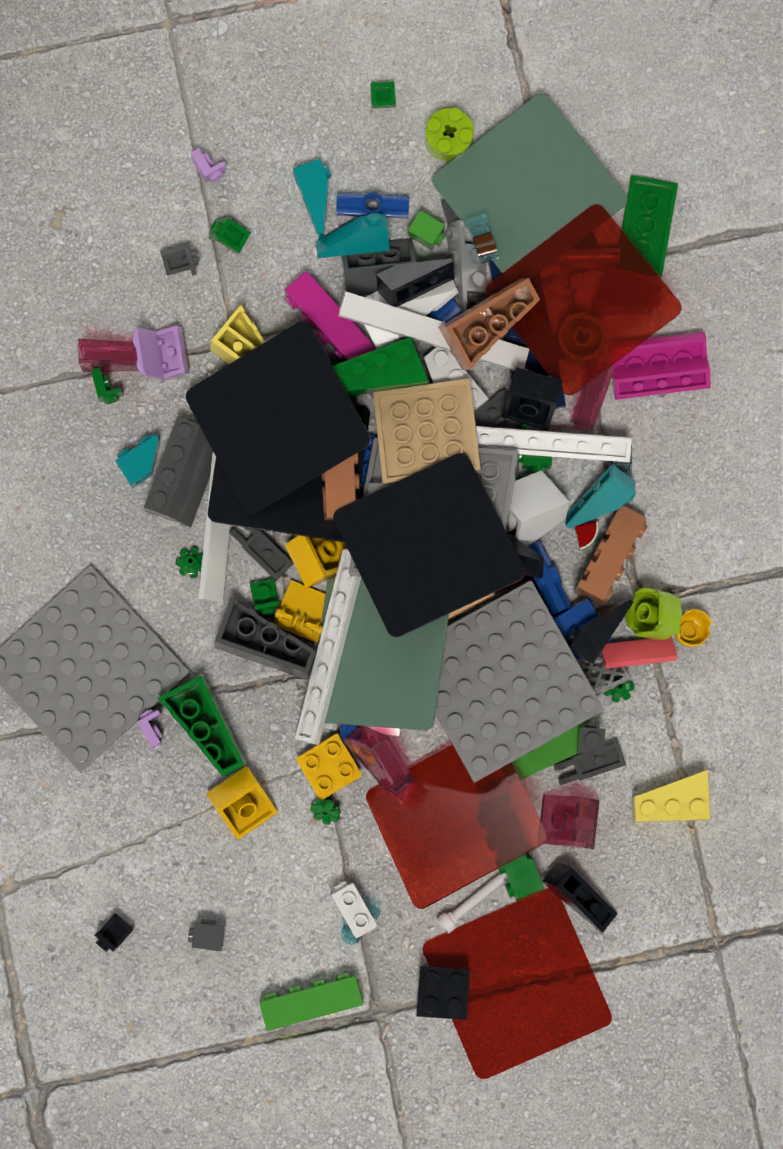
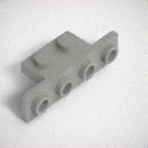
[446,220,487,313]

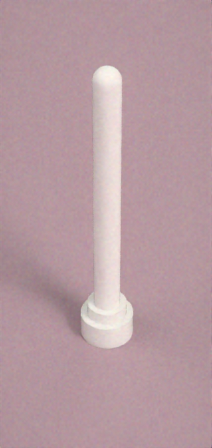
[436,850,535,934]

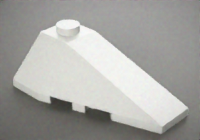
[364,280,459,349]

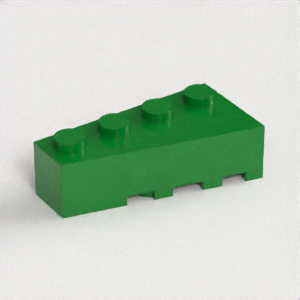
[333,337,429,397]
[157,676,248,776]
[477,793,544,902]

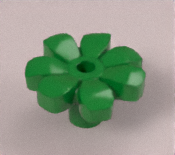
[175,547,203,579]
[604,671,635,703]
[310,797,341,825]

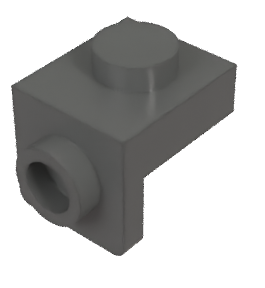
[160,243,199,276]

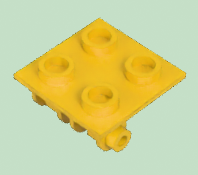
[273,580,325,643]
[295,733,363,800]

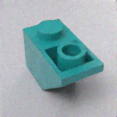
[115,435,160,488]

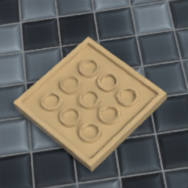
[373,378,481,485]

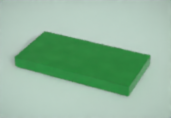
[614,175,678,278]

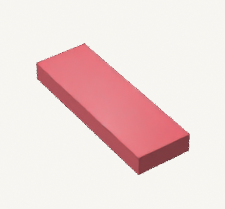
[600,637,677,669]

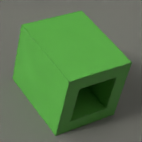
[407,210,446,250]

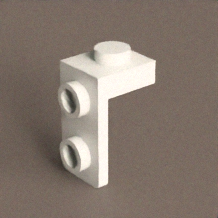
[331,880,377,938]

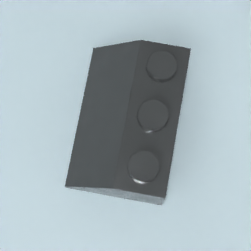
[341,238,416,296]

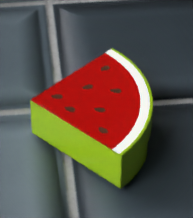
[574,522,599,551]

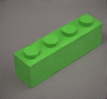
[501,719,590,785]
[259,972,363,1031]

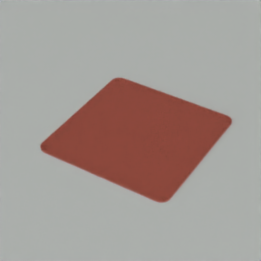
[486,204,682,395]
[366,745,547,909]
[422,888,612,1079]

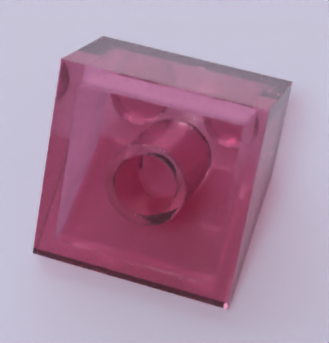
[538,794,600,849]

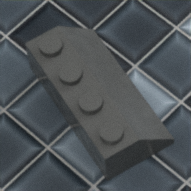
[144,416,213,528]

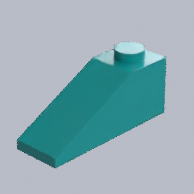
[293,159,331,240]
[316,213,390,258]
[565,464,636,529]

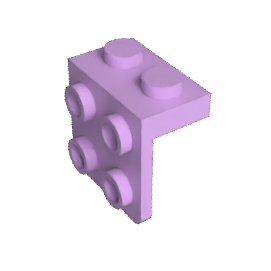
[133,326,189,380]

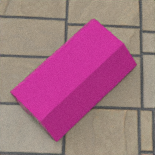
[609,332,711,400]

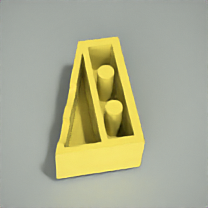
[209,305,265,364]
[632,770,710,823]

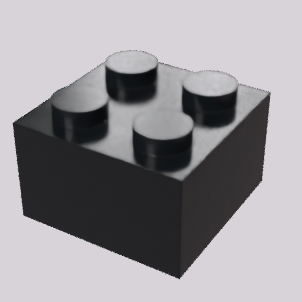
[501,367,563,431]
[416,966,470,1020]

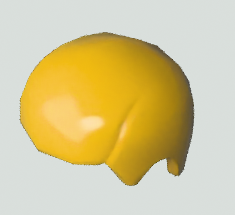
[675,609,712,648]

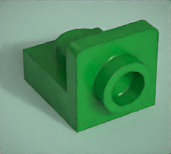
[208,217,251,253]
[91,368,123,404]
[250,578,279,616]

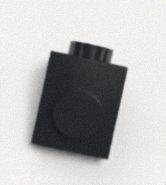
[94,913,134,952]

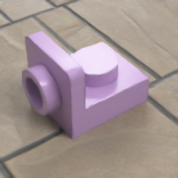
[190,148,226,183]
[137,709,163,749]

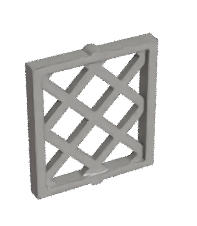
[580,654,631,696]

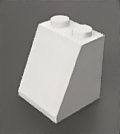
[506,470,570,547]

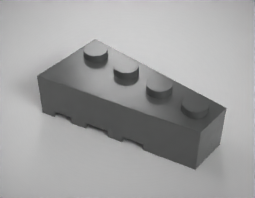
[215,596,316,680]

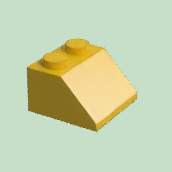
[285,535,347,588]
[206,766,278,841]

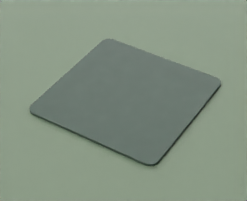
[432,94,627,284]
[318,577,449,730]

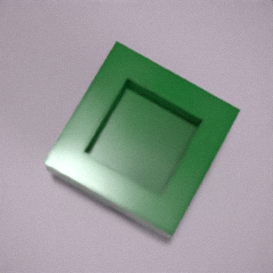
[370,82,396,109]

